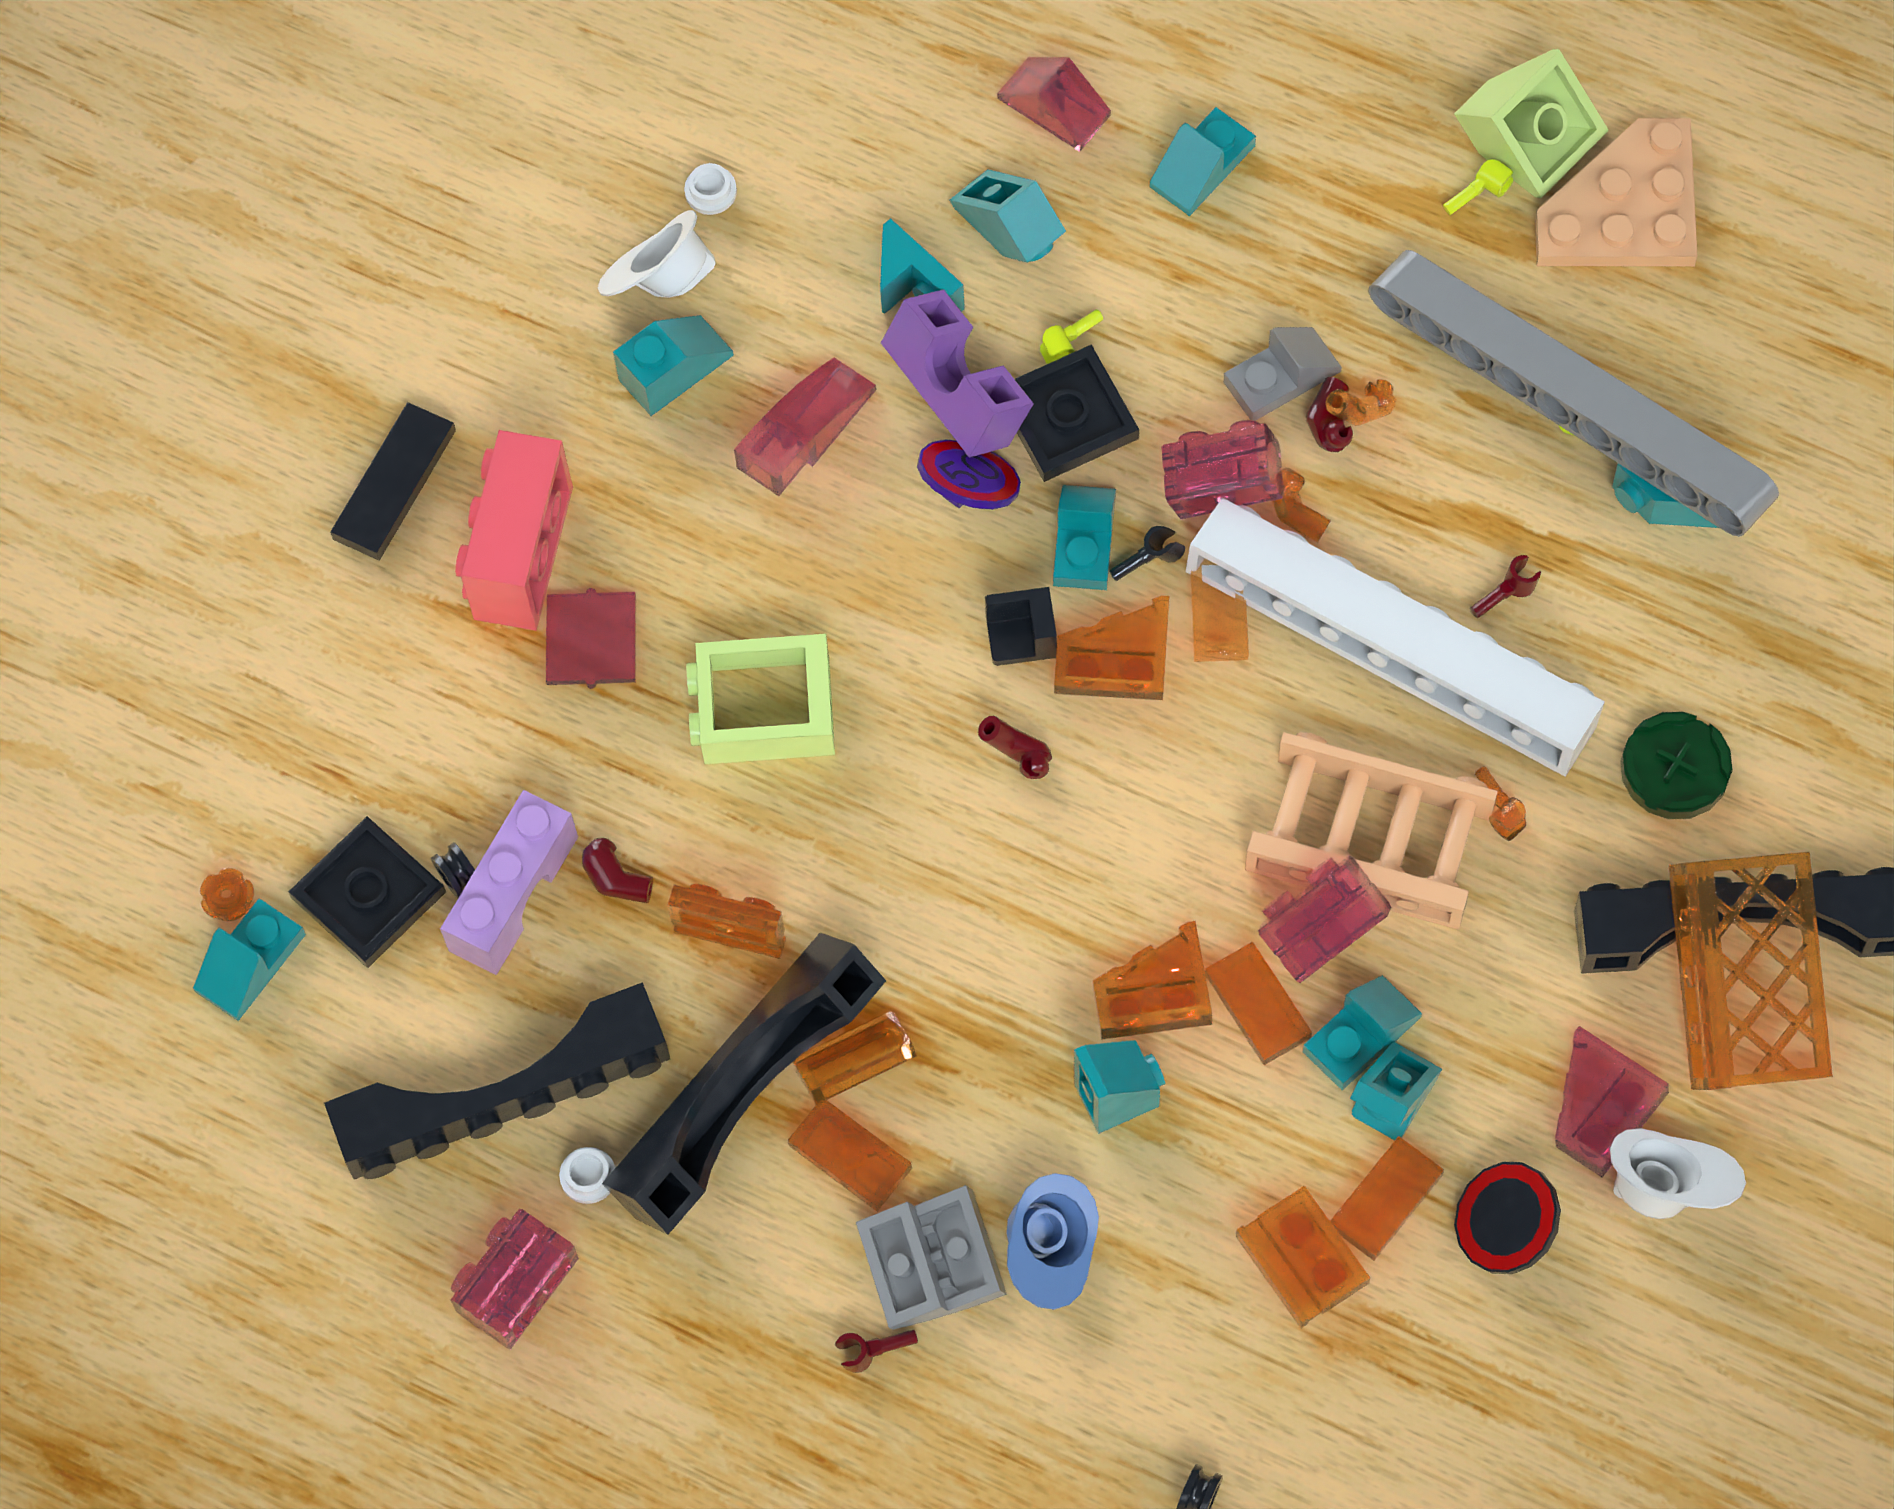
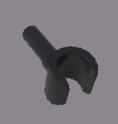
[1109,526,1185,581]

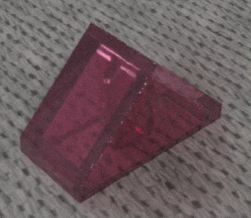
[997,57,1111,152]

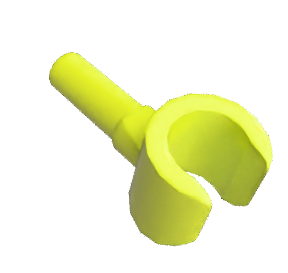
[1443,159,1513,215]
[1040,309,1103,364]

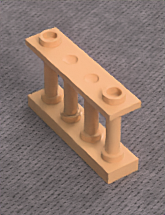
[1245,732,1498,930]

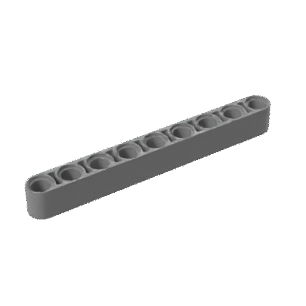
[1368,250,1779,537]

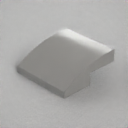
[856,1185,1007,1330]

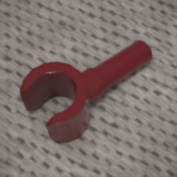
[1470,555,1541,619]
[835,1330,918,1373]

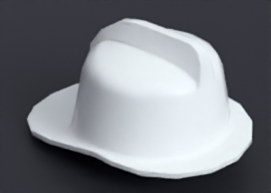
[598,210,715,298]
[1610,1128,1746,1219]

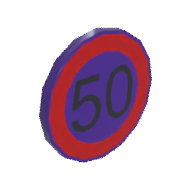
[917,439,1021,510]

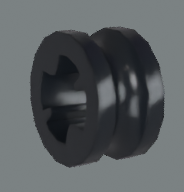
[431,842,475,898]
[1176,1464,1223,1509]

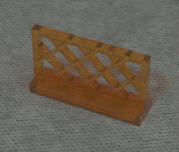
[1669,852,1833,1090]

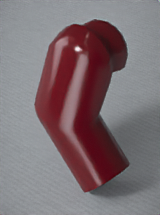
[1306,377,1353,452]
[978,715,1052,779]
[582,838,653,903]

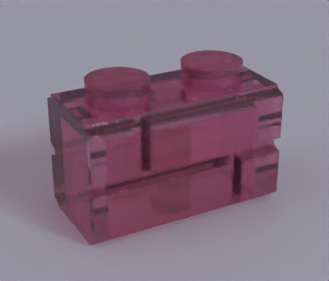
[1162,420,1284,519]
[1258,855,1392,983]
[450,1208,579,1350]

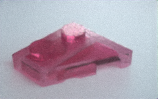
[1555,1026,1669,1178]

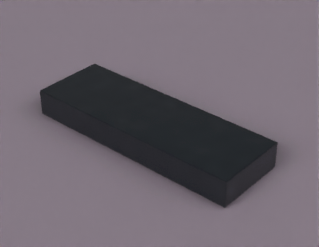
[330,402,456,561]

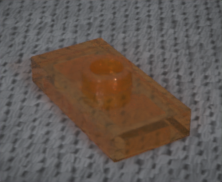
[788,1097,912,1212]

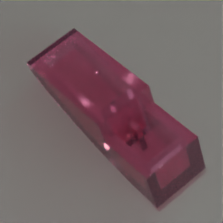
[734,357,877,496]

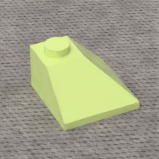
[1454,49,1609,198]

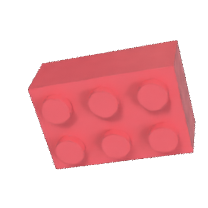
[455,430,573,631]

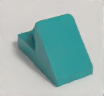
[1150,107,1256,216]
[880,218,965,314]
[1053,485,1116,590]
[193,898,306,1021]
[1303,975,1422,1091]
[1350,1041,1442,1141]

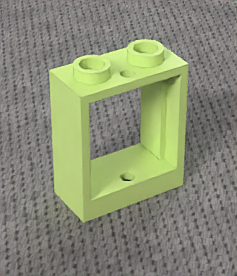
[686,634,835,764]

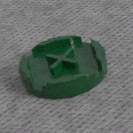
[1621,712,1733,819]

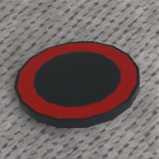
[1454,1162,1561,1274]

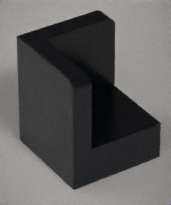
[985,587,1057,666]

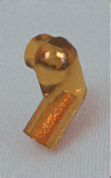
[1326,379,1397,426]
[1268,467,1331,543]

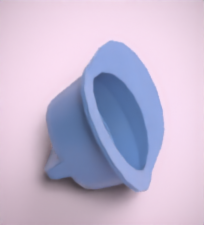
[1006,1173,1099,1310]

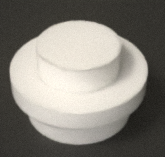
[684,163,737,215]
[559,1147,615,1204]

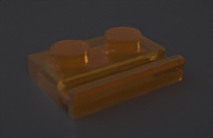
[667,884,786,959]
[1236,1185,1370,1328]

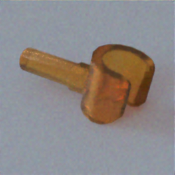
[1475,766,1527,841]

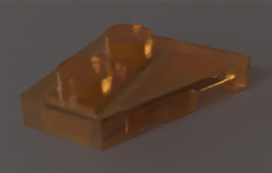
[1054,595,1170,700]
[1093,921,1213,1040]

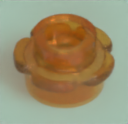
[200,868,254,921]

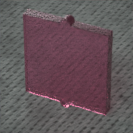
[546,588,636,689]

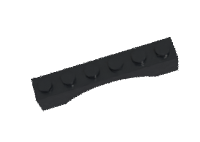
[1574,867,1894,974]
[602,933,886,1235]
[324,982,670,1179]

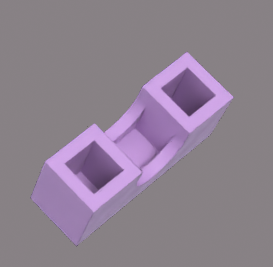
[440,790,578,975]

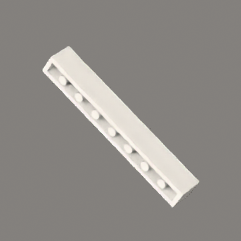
[1186,498,1605,777]

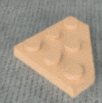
[1535,118,1697,267]

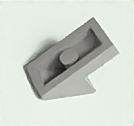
[1224,327,1342,422]

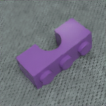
[881,290,1033,457]

